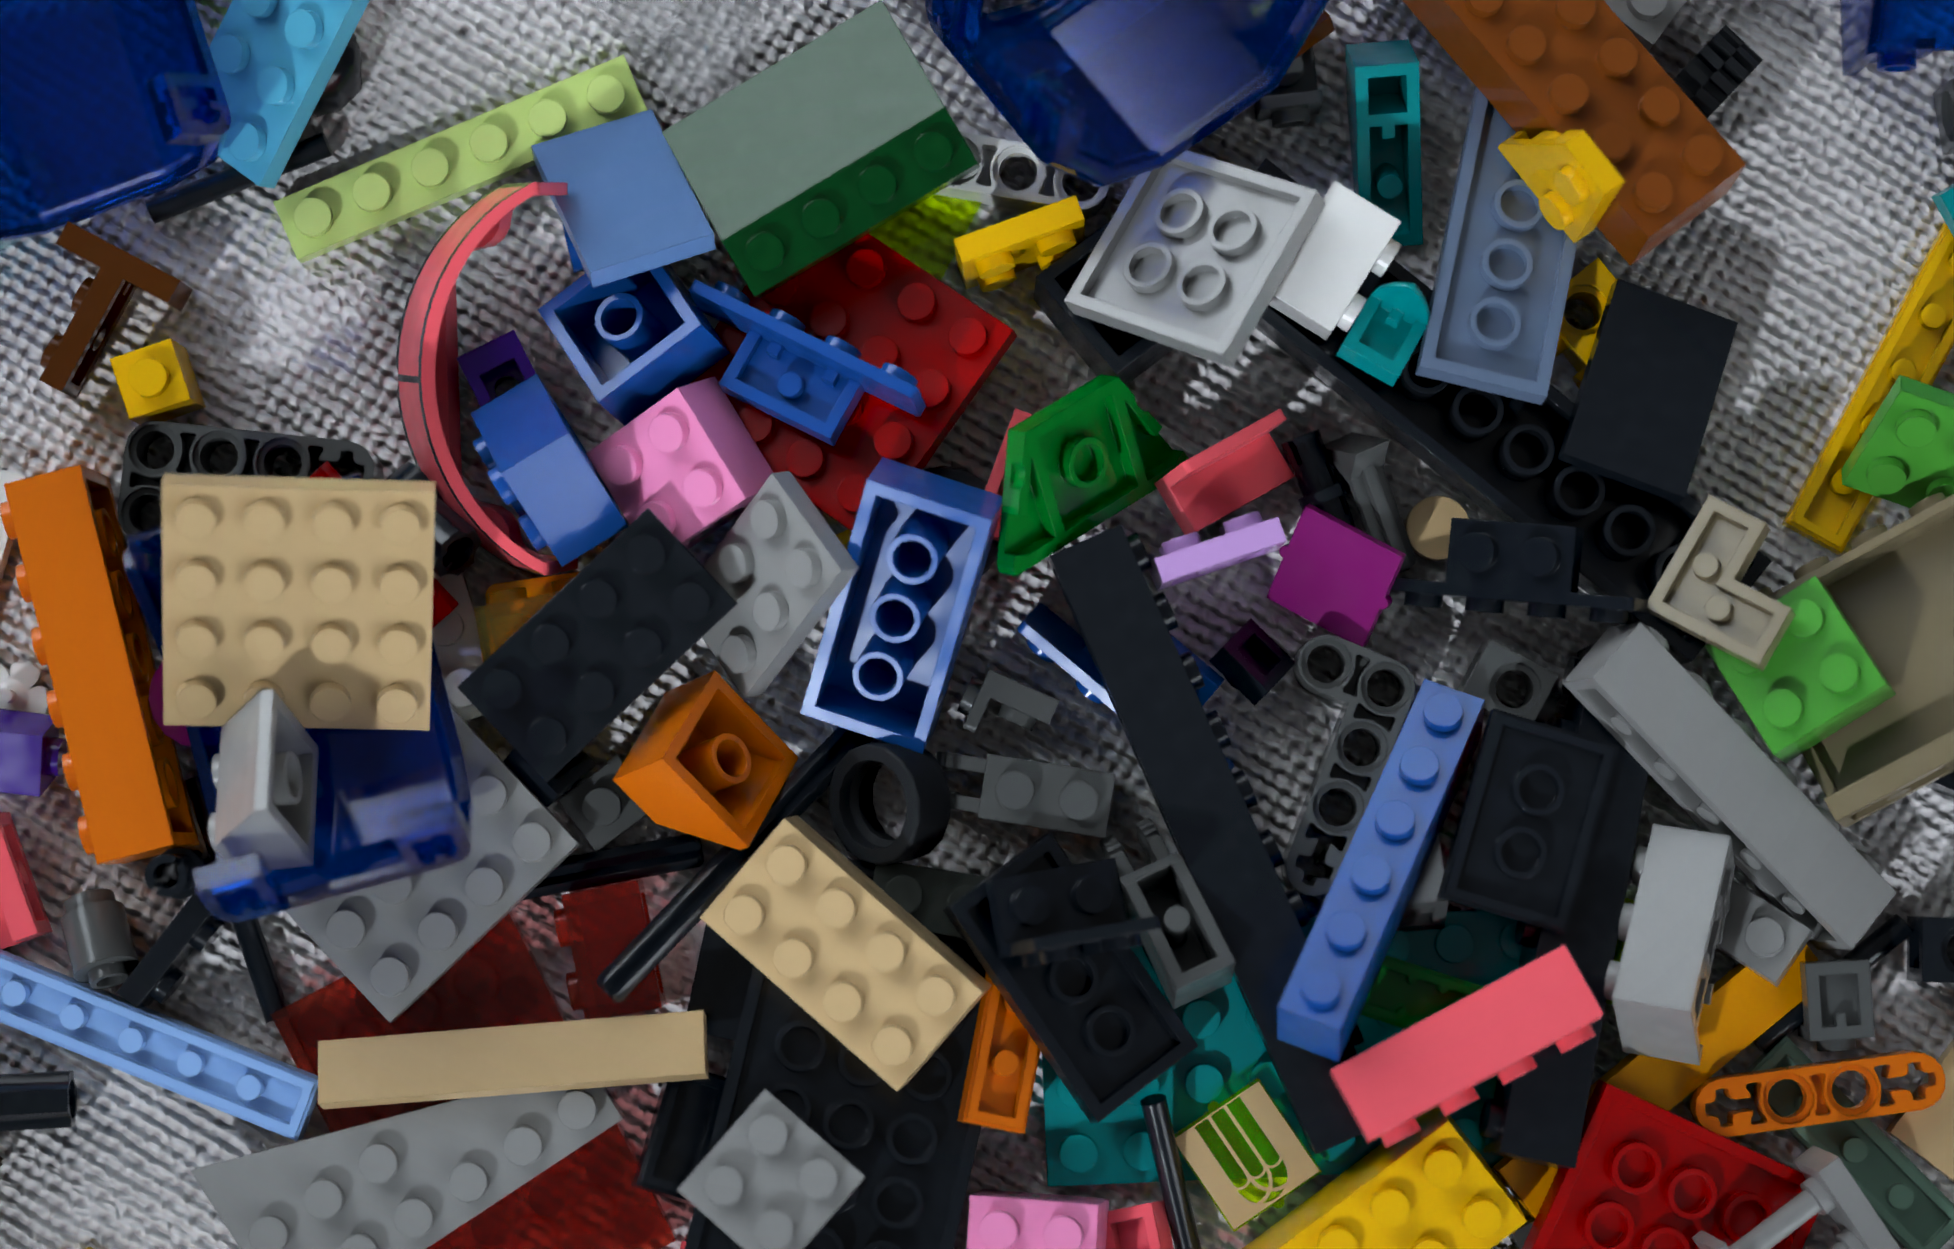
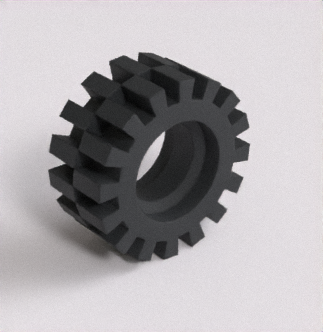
[1673,25,1763,118]

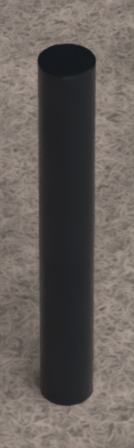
[145,132,333,224]
[1753,914,1913,1055]
[1140,1094,1201,1249]

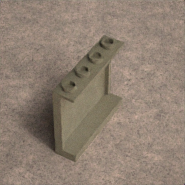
[1757,493,1954,828]

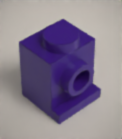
[456,330,536,407]

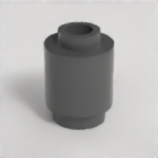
[60,888,139,989]

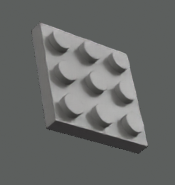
[1064,141,1325,368]

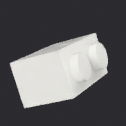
[1268,180,1402,340]

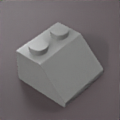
[208,689,319,874]

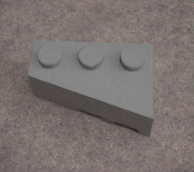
[1604,823,1735,1066]

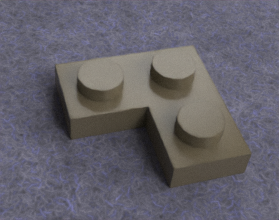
[1647,495,1795,671]

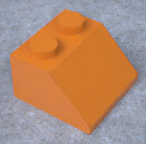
[613,670,799,850]

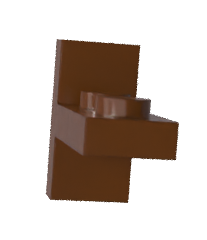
[39,221,193,399]

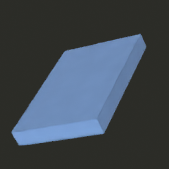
[531,109,716,288]

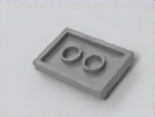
[702,471,859,698]

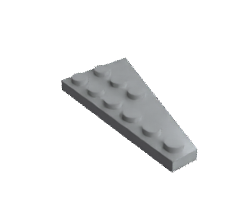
[190,1087,625,1249]

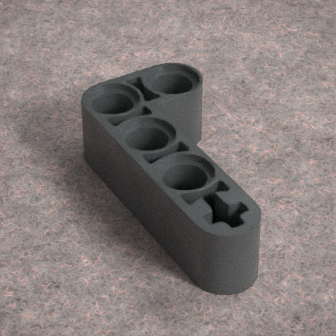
[118,421,384,547]
[1280,634,1416,896]

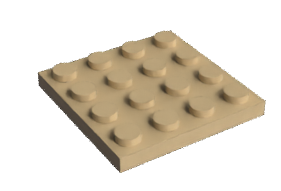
[161,473,436,731]

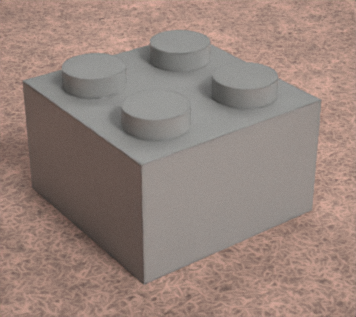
[677,1089,865,1249]

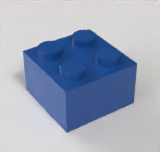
[538,264,730,426]
[471,374,628,566]

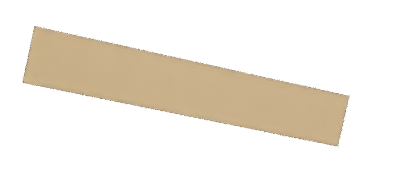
[318,1010,709,1110]

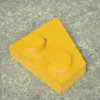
[1498,130,1625,243]

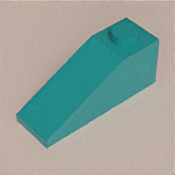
[1345,39,1423,246]

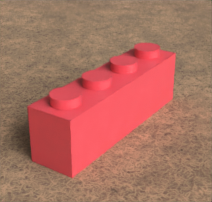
[1329,944,1604,1148]

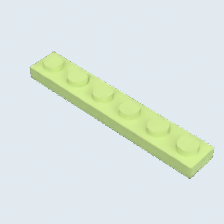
[273,55,647,263]

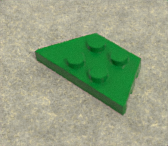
[997,374,1189,576]

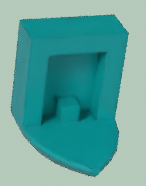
[1336,282,1430,387]

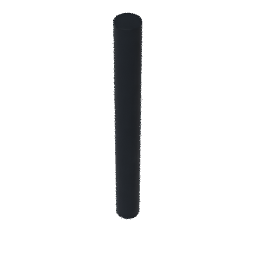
[184,773,291,1023]

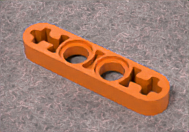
[1690,1050,1946,1137]

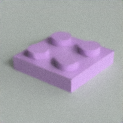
[1149,511,1287,591]

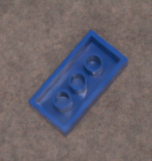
[800,457,1003,754]

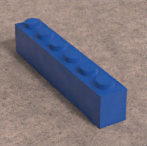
[1277,678,1485,1063]

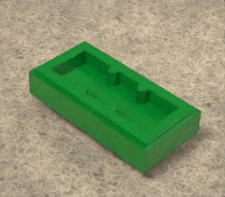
[1360,955,1484,1029]

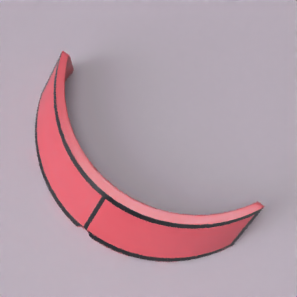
[396,182,578,575]

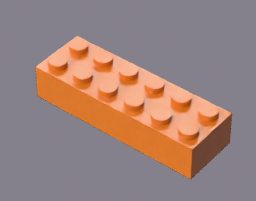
[0,464,200,864]

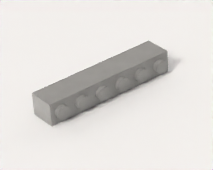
[1562,622,1897,950]

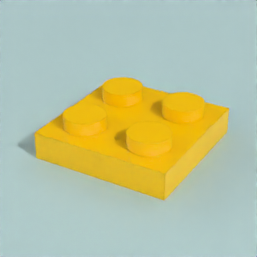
[953,195,1085,292]

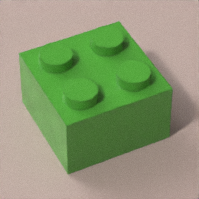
[1704,575,1896,764]

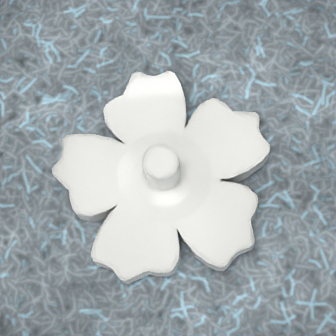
[0,661,49,714]

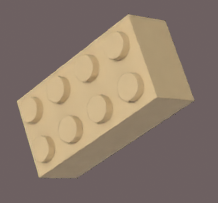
[700,815,992,1091]

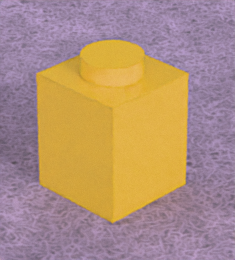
[110,338,206,425]

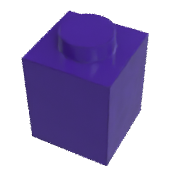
[0,709,68,797]

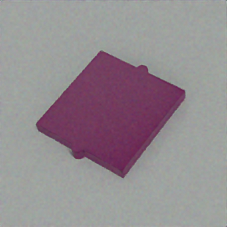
[1266,504,1407,647]

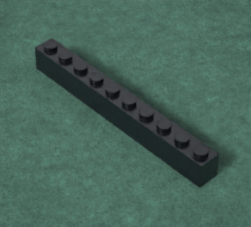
[1047,524,1364,1154]

